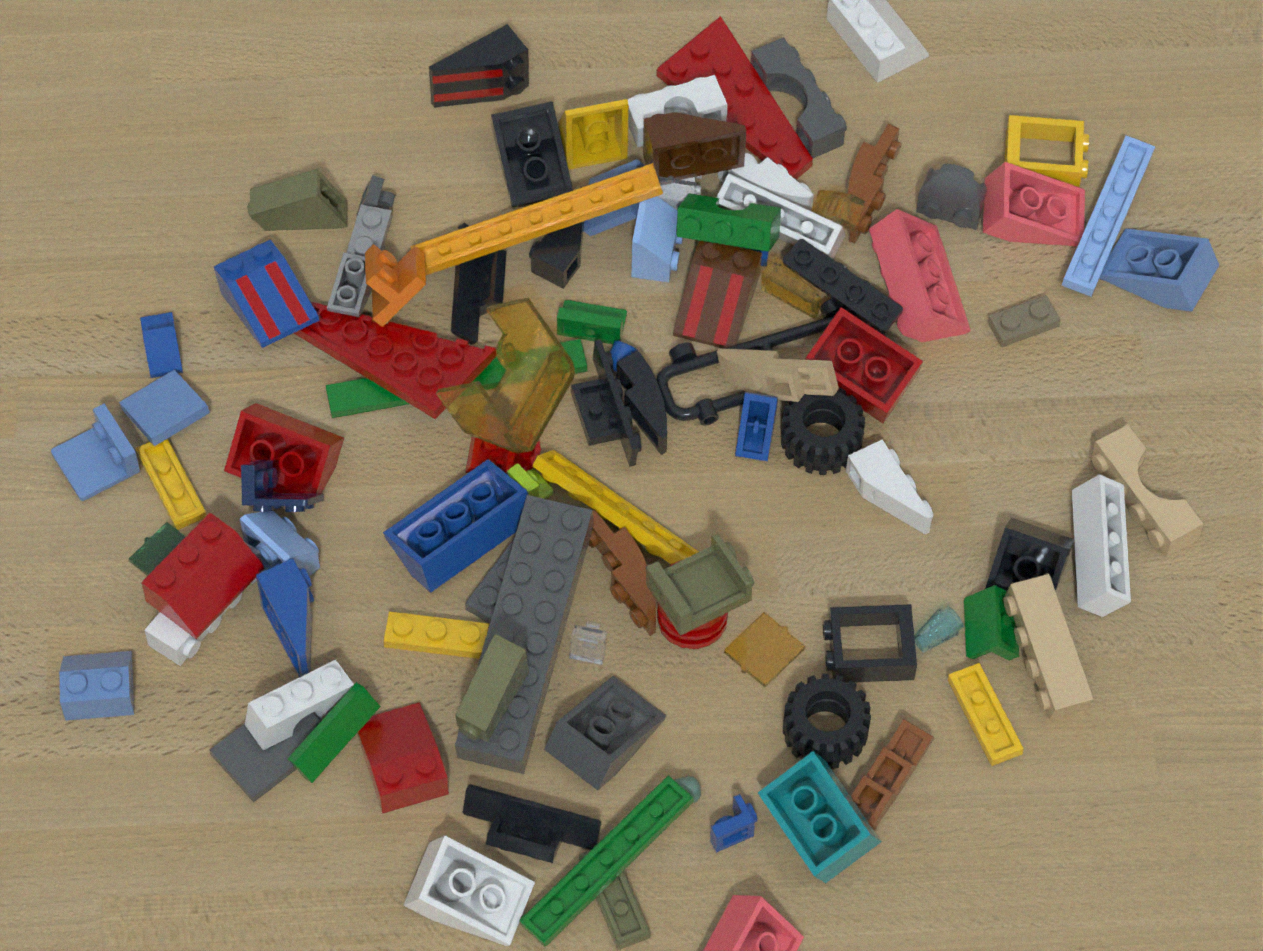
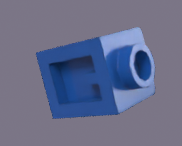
[710,794,758,853]

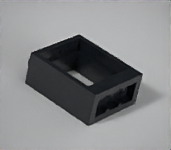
[823,604,917,683]

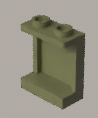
[646,533,754,636]

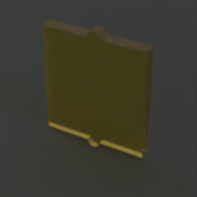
[724,612,805,687]

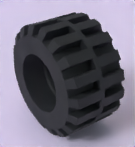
[781,388,865,475]
[783,674,871,769]

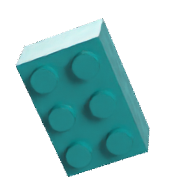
[758,751,882,883]

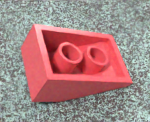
[983,162,1085,246]

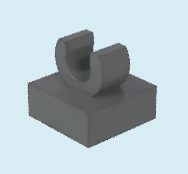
[356,175,395,216]

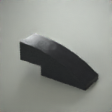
[616,350,667,455]

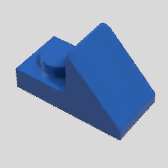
[140,312,183,378]

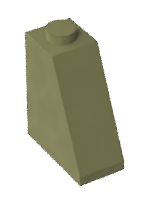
[247,169,348,231]
[455,634,529,742]

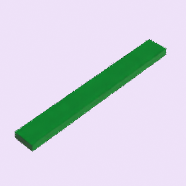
[325,339,587,418]

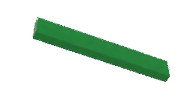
[519,775,694,947]

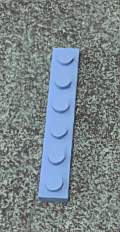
[1062,136,1155,297]

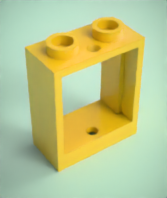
[1004,115,1089,187]

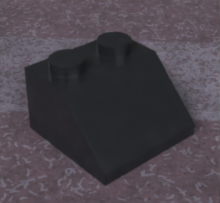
[985,518,1074,592]

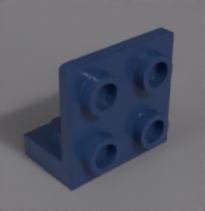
[241,460,324,512]

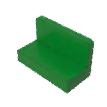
[557,300,627,344]
[964,585,1020,661]

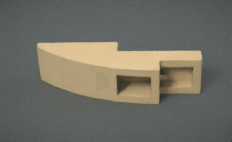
[717,349,839,402]

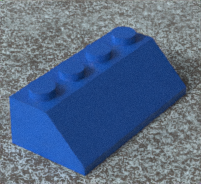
[383,459,528,593]

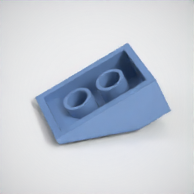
[1100,228,1219,312]

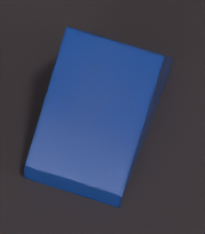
[735,391,778,461]

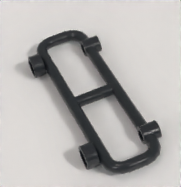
[656,299,887,426]

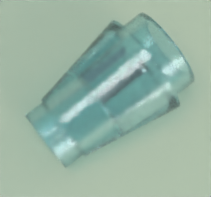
[914,606,964,653]

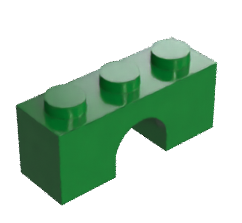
[676,193,781,252]

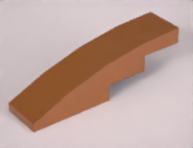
[851,719,934,830]

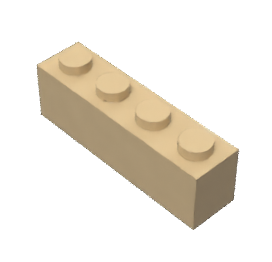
[1004,574,1094,720]

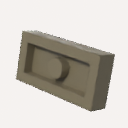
[987,295,1061,348]

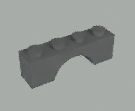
[751,37,847,158]

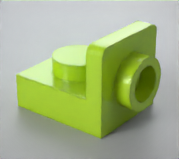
[507,463,553,499]

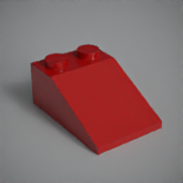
[357,702,449,814]

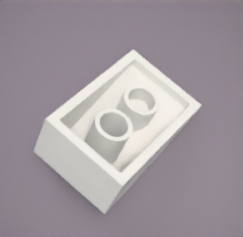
[403,835,535,946]

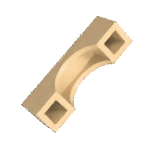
[1091,424,1204,558]

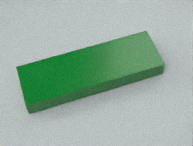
[288,682,381,783]

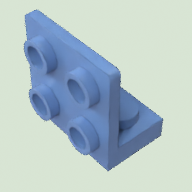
[51,403,140,501]

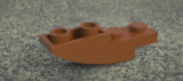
[846,124,901,244]
[588,510,656,636]

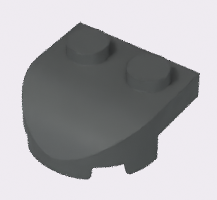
[916,164,987,230]

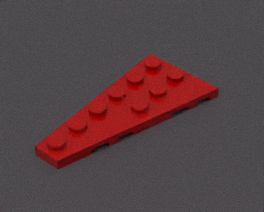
[656,16,813,180]
[294,301,497,419]

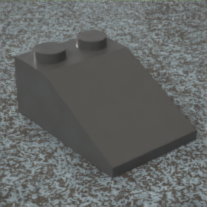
[544,676,666,791]

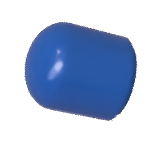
[610,340,637,372]

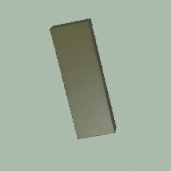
[579,849,651,950]

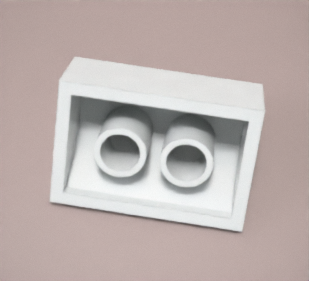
[827,0,929,83]

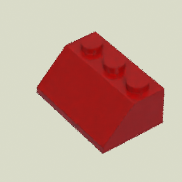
[224,403,344,505]
[141,512,265,639]

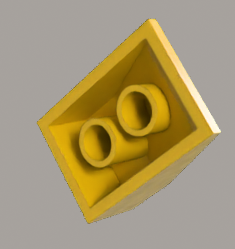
[558,99,629,170]

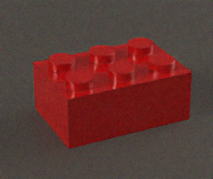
[805,308,923,424]

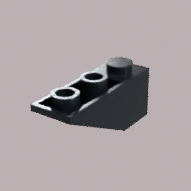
[529,221,584,289]

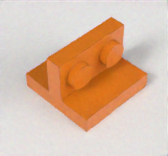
[365,244,426,327]

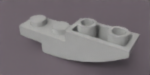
[327,205,392,317]

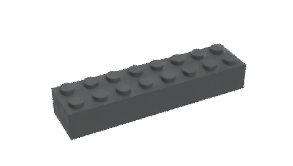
[455,495,594,774]

